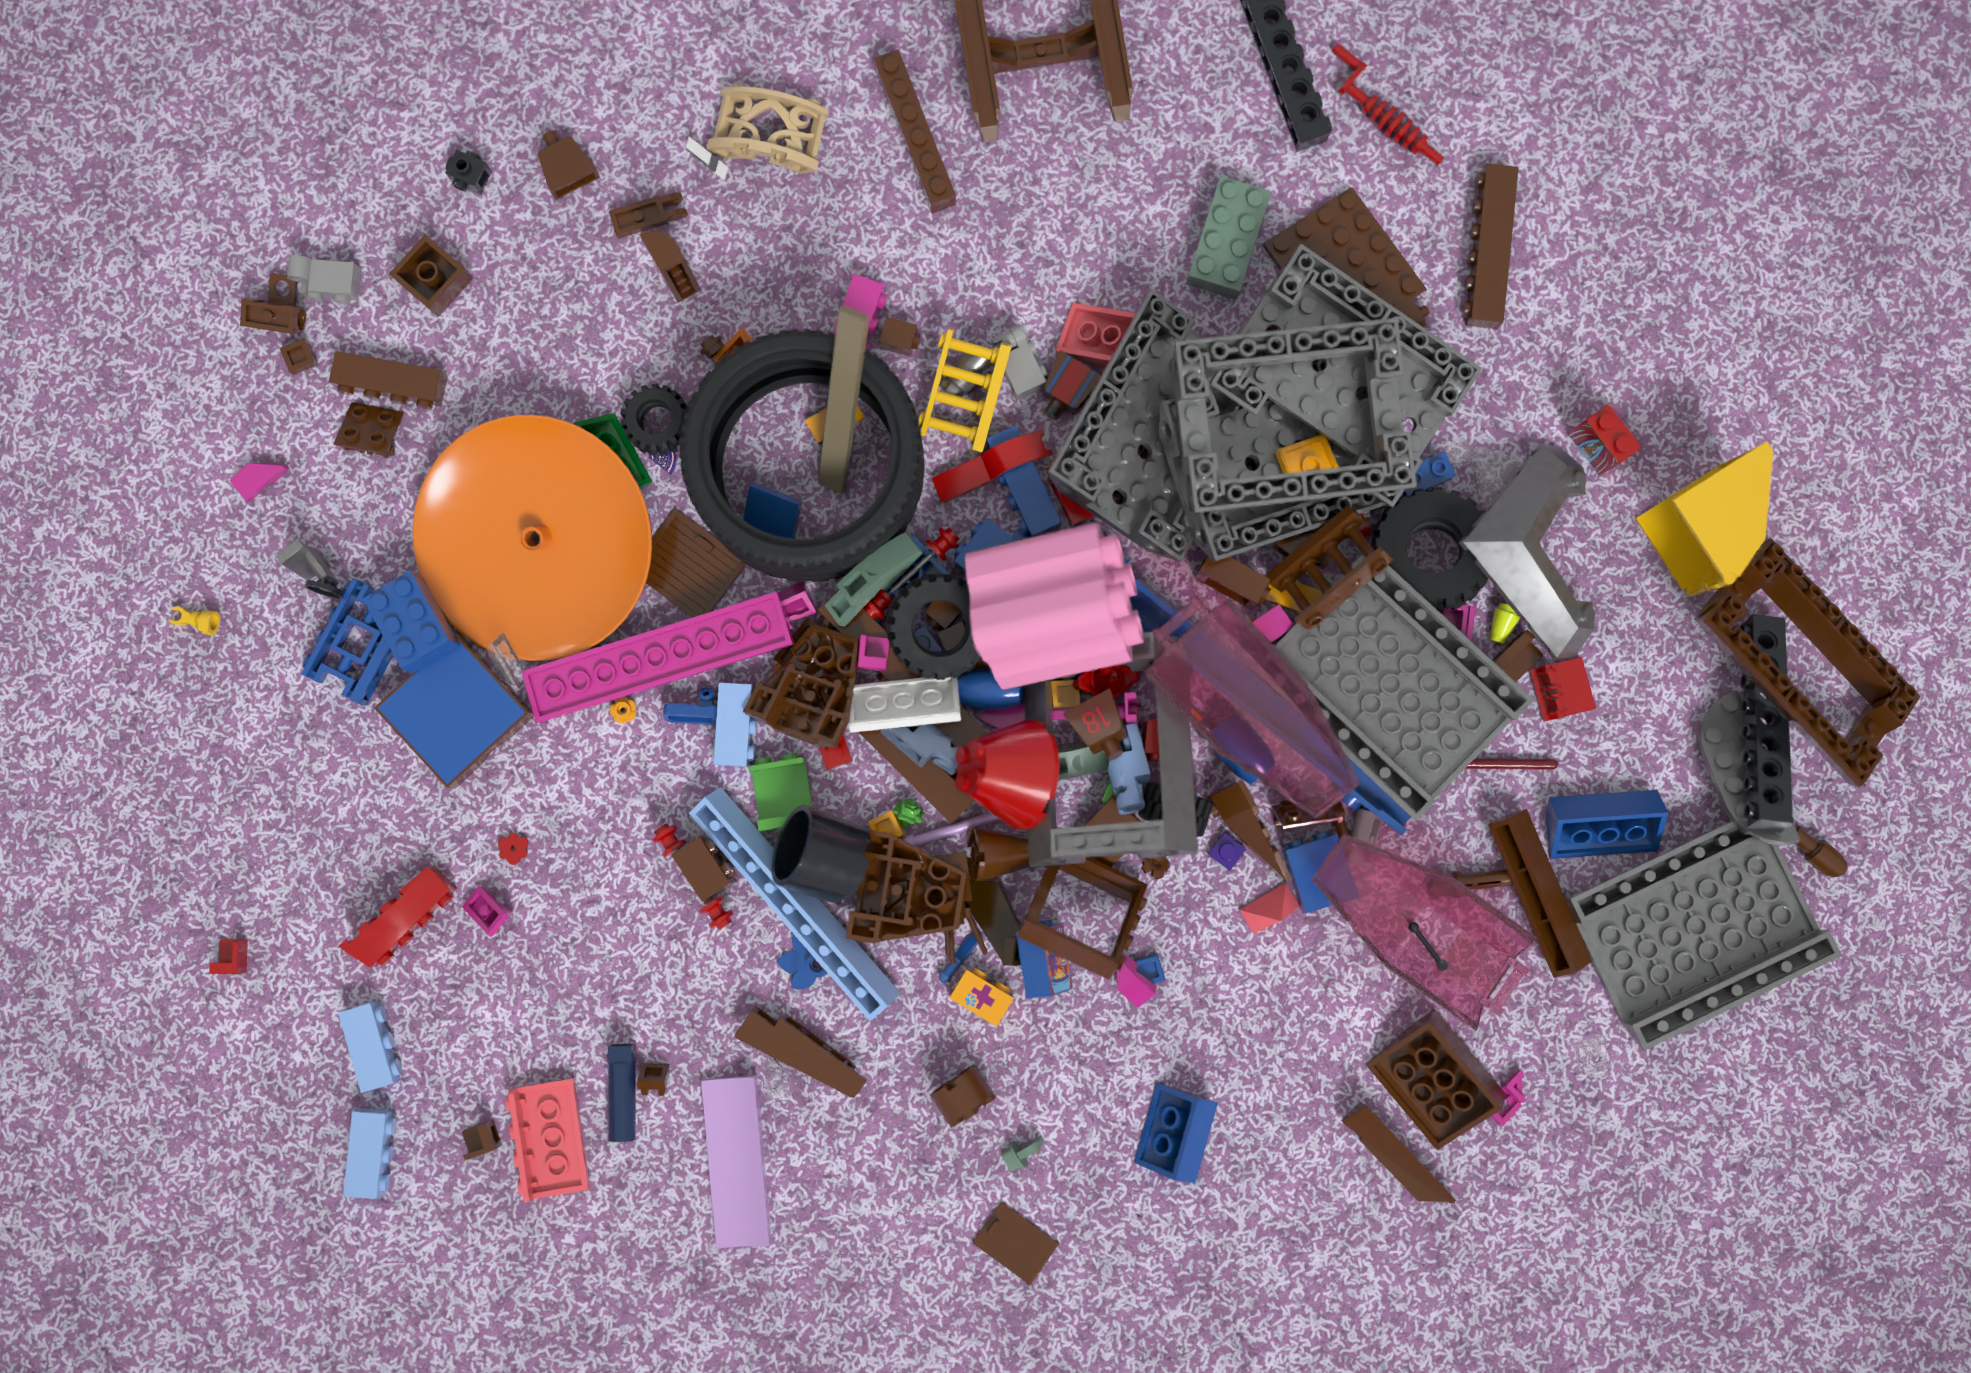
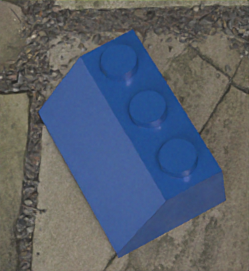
[1134,1083,1218,1183]

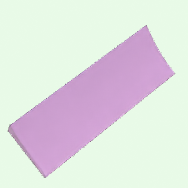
[701,1074,772,1249]

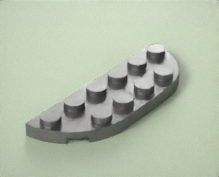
[1699,690,1800,845]

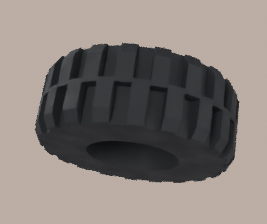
[1371,487,1489,613]

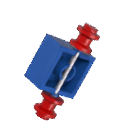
[863,527,960,619]

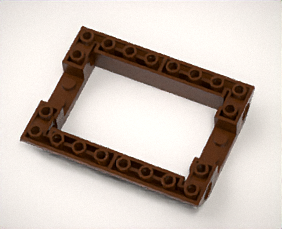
[1694,538,1920,788]

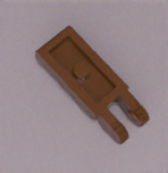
[609,192,688,239]

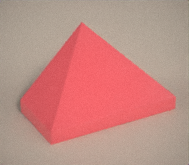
[1239,882,1300,934]

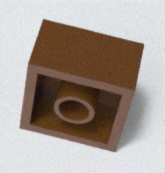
[389,234,473,317]

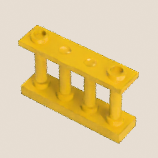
[919,327,1012,452]

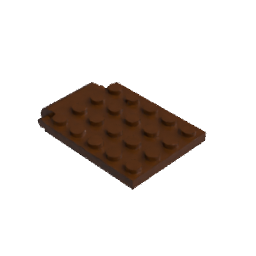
[1263,187,1430,328]

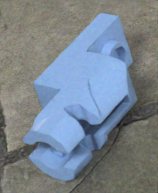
[1108,723,1150,815]

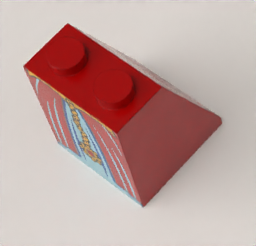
[1567,402,1642,476]

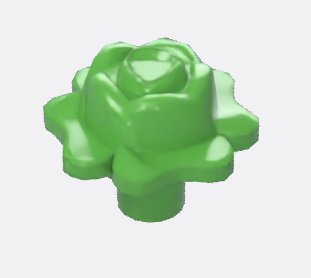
[893,799,925,828]

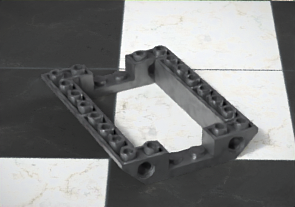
[1172,318,1417,513]
[1024,632,1198,867]

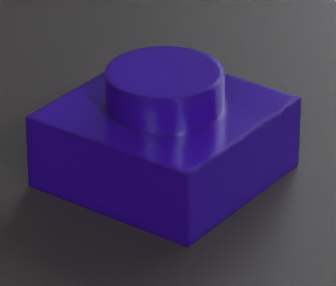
[1208,833,1246,871]

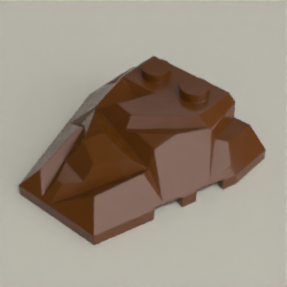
[743,624,860,748]
[845,830,968,943]

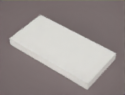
[849,677,961,733]

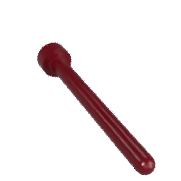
[1465,758,1558,770]

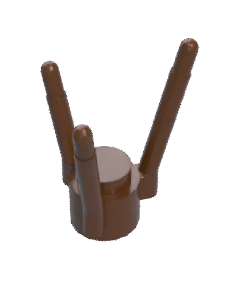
[945,902,988,965]

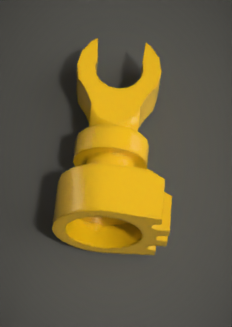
[169,606,220,636]

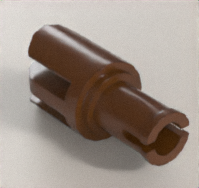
[1795,826,1848,877]

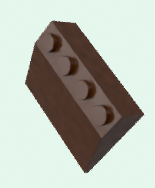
[1366,1009,1507,1150]

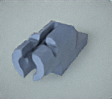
[880,724,962,776]

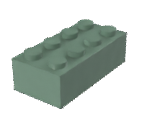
[1186,175,1272,300]

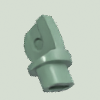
[1001,1136,1045,1171]

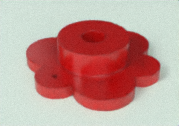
[498,833,529,865]

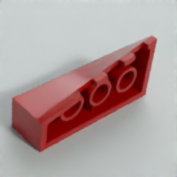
[338,865,457,968]

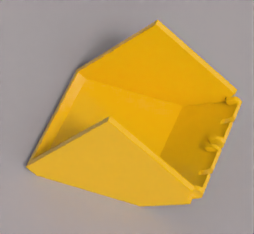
[1635,441,1773,597]

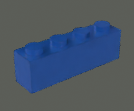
[984,426,1061,538]

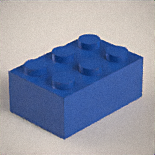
[362,570,460,674]

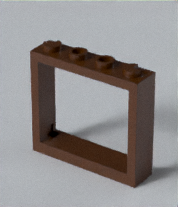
[1017,857,1148,980]

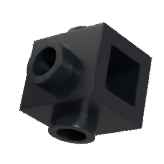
[445,149,492,195]

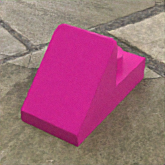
[462,885,513,937]

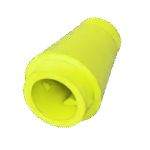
[1489,603,1520,644]

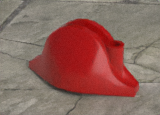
[1073,665,1139,698]

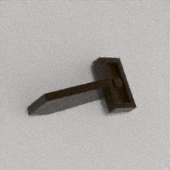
[965,879,1021,966]

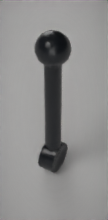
[1408,922,1448,971]

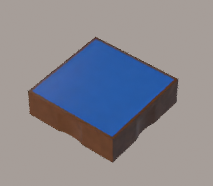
[374,633,534,789]

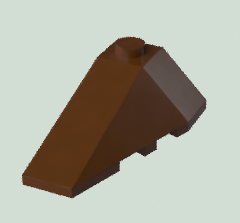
[1208,780,1291,881]

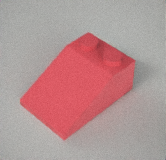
[1055,303,1136,370]

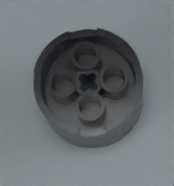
[771,805,871,905]

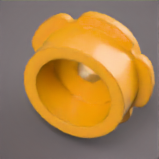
[610,697,637,724]

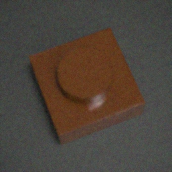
[280,338,318,375]

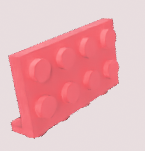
[505,1078,590,1202]

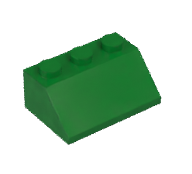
[573,413,652,489]

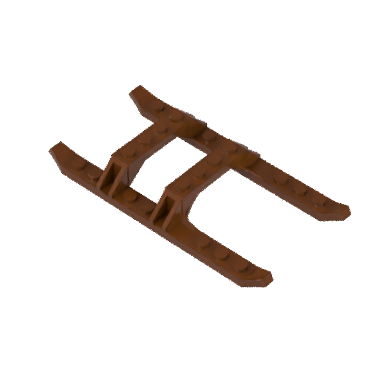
[954,0,1133,143]

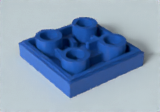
[743,482,802,539]

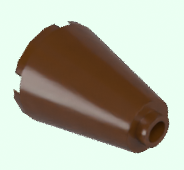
[967,827,1030,882]

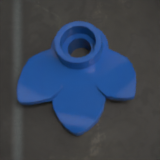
[777,935,828,989]

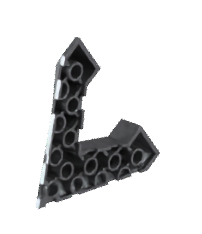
[1459,444,1595,659]

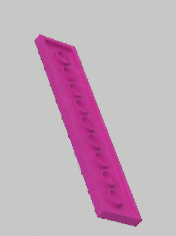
[521,591,794,723]

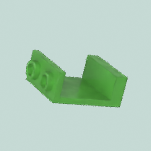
[748,753,813,831]

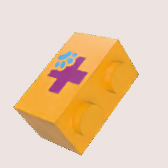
[950,967,1014,1027]

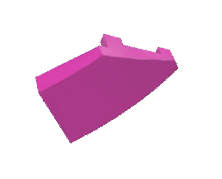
[230,463,289,501]
[1116,953,1157,1007]
[1491,1070,1525,1126]

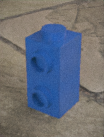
[1402,451,1456,497]

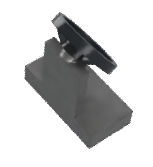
[276,539,344,599]

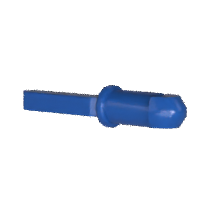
[939,933,983,983]

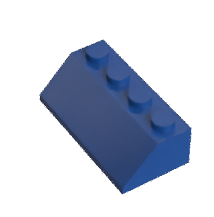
[1546,790,1668,859]

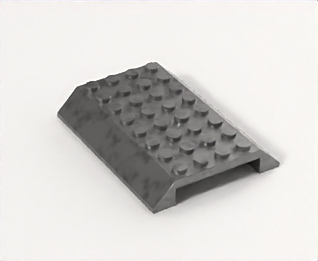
[1254,554,1535,821]
[1568,821,1842,1051]

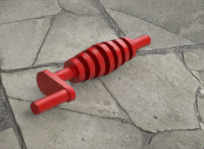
[1332,43,1445,166]

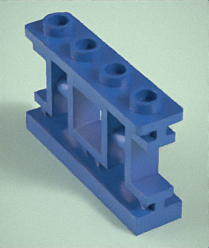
[301,578,394,706]

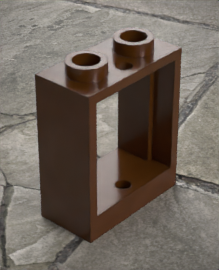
[1194,555,1271,609]

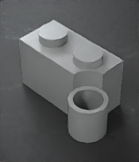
[287,255,362,304]

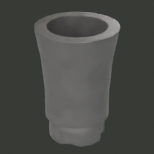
[940,340,995,397]

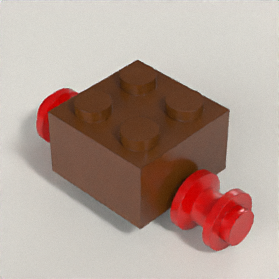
[652,823,737,930]

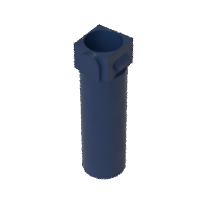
[607,1043,637,1142]

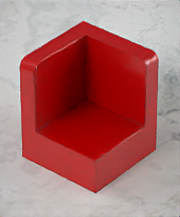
[209,939,248,974]

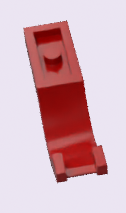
[931,429,1053,504]

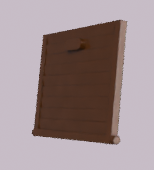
[646,508,746,617]

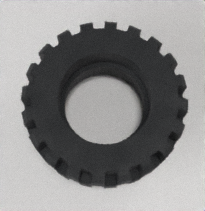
[886,573,982,680]

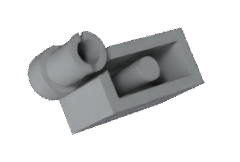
[991,324,1048,401]

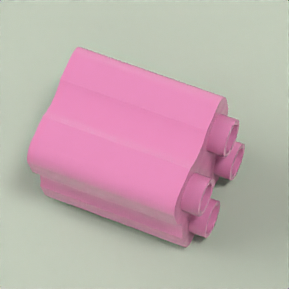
[965,522,1144,690]

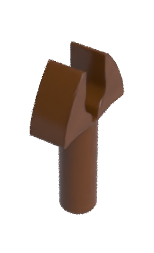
[1329,801,1353,852]

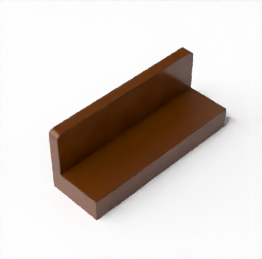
[1492,630,1543,682]

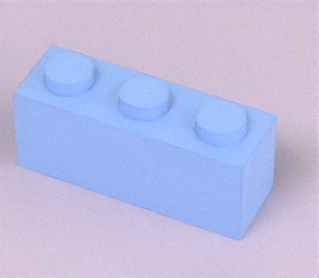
[714,683,757,767]
[338,1001,402,1093]
[343,1108,396,1199]

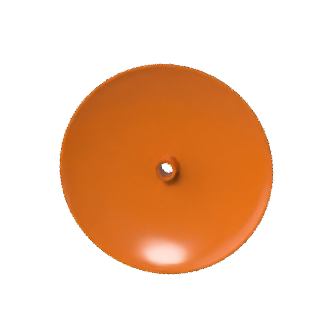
[413,415,652,661]

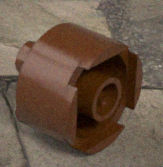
[930,1064,996,1128]

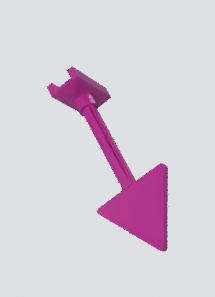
[979,693,1141,729]

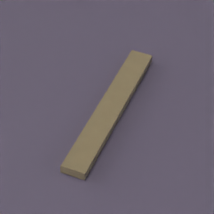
[818,305,869,494]

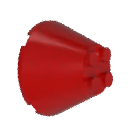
[955,719,1059,830]

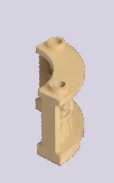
[706,84,829,174]

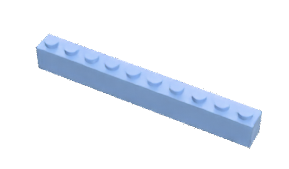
[689,787,901,1021]

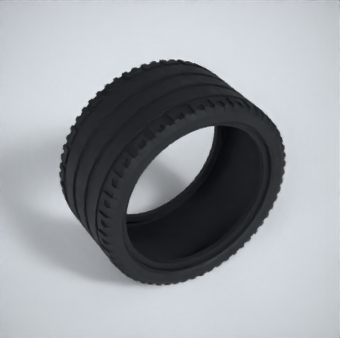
[679,329,925,582]

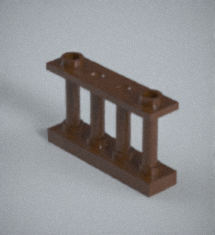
[1265,505,1394,631]

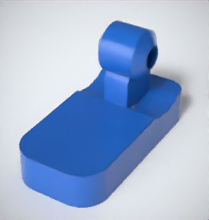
[663,687,717,725]

